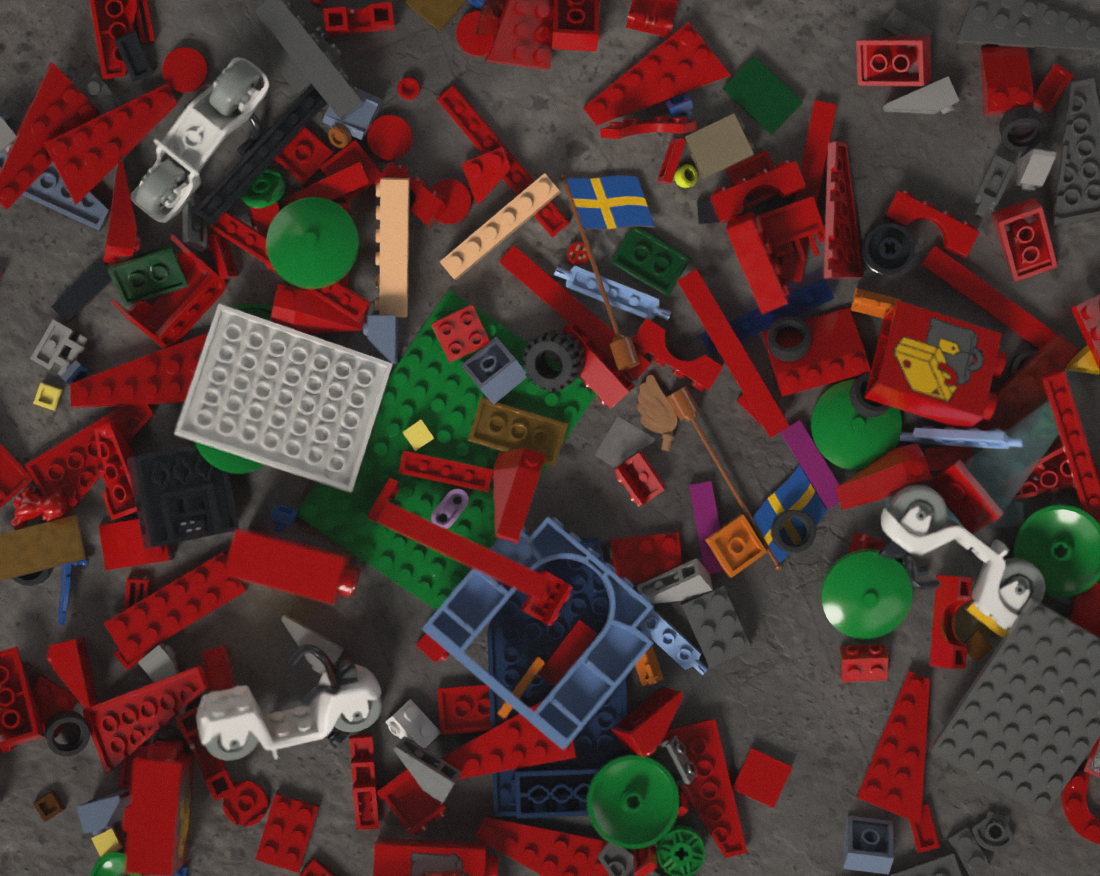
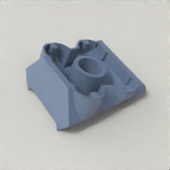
[322,85,382,140]

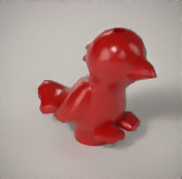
[10,486,67,530]

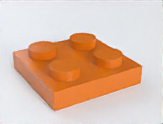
[705,514,767,578]

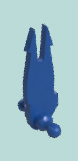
[58,557,89,626]

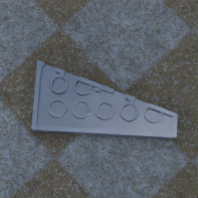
[0,112,110,231]

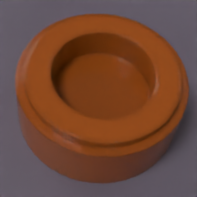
[328,124,352,148]

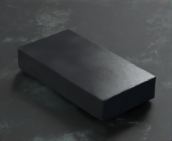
[114,30,154,82]

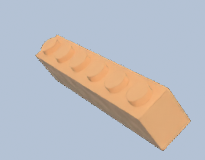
[440,173,561,280]
[375,177,410,317]

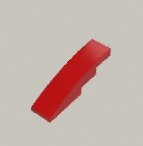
[281,162,371,207]
[349,733,379,830]

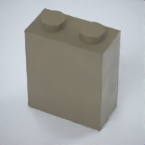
[684,113,755,181]

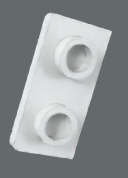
[386,699,441,748]

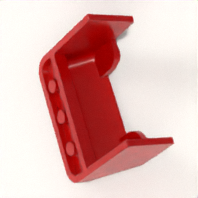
[111,235,226,348]

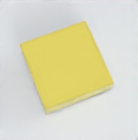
[33,382,63,411]
[402,420,434,451]
[91,827,123,857]

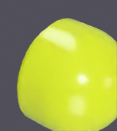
[674,164,698,188]

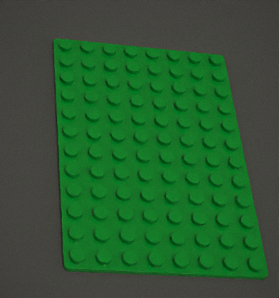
[297,291,597,611]

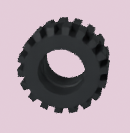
[522,330,585,392]

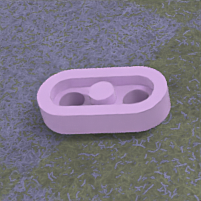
[431,489,469,529]

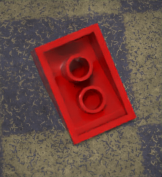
[551,0,599,52]
[856,35,931,86]
[980,46,1034,116]
[991,198,1058,282]
[99,519,174,570]
[46,637,99,709]
[611,686,684,757]

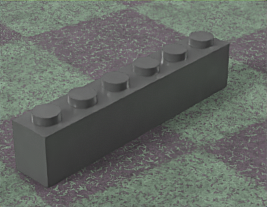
[254,0,363,121]

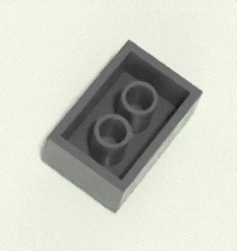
[681,585,752,668]

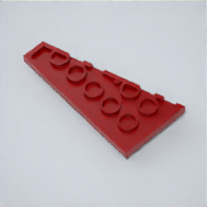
[485,0,553,70]
[582,22,731,126]
[25,404,155,520]
[82,665,209,774]
[663,718,747,858]

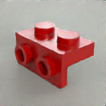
[614,450,667,507]
[520,569,573,626]
[840,644,888,682]

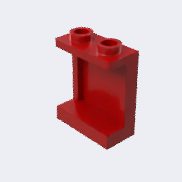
[376,768,447,836]

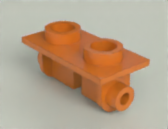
[850,288,900,318]
[635,639,664,687]

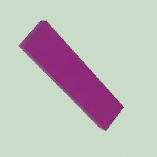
[780,420,839,509]
[689,481,724,574]

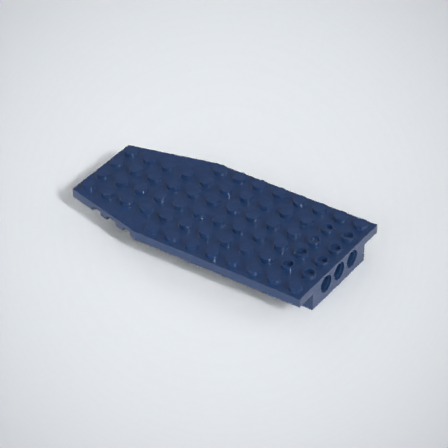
[487,538,629,818]

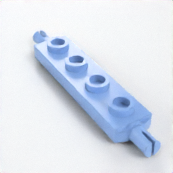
[554,266,671,321]
[900,426,1024,449]
[638,608,709,675]

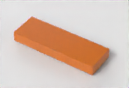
[497,656,545,718]

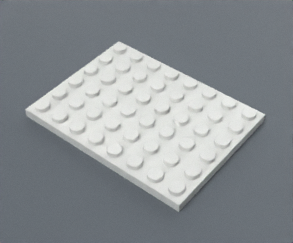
[174,304,393,493]

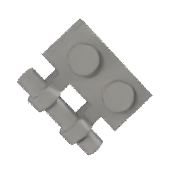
[30,319,87,376]

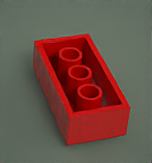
[726,211,791,314]

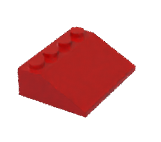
[762,308,870,397]

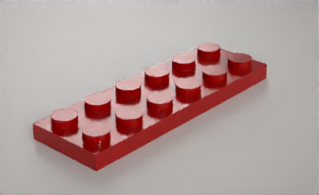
[104,552,246,662]

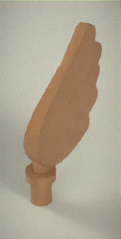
[637,375,678,452]

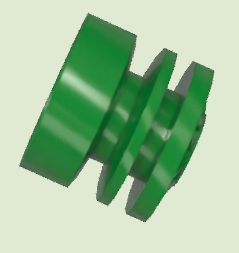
[656,823,706,876]

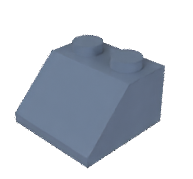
[363,315,399,364]
[461,337,527,405]
[76,788,132,835]
[843,815,894,875]

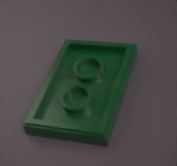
[722,56,803,136]
[610,226,691,297]
[107,244,189,307]

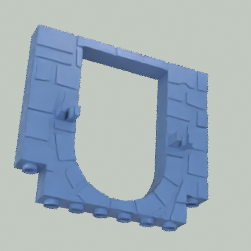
[422,517,653,750]

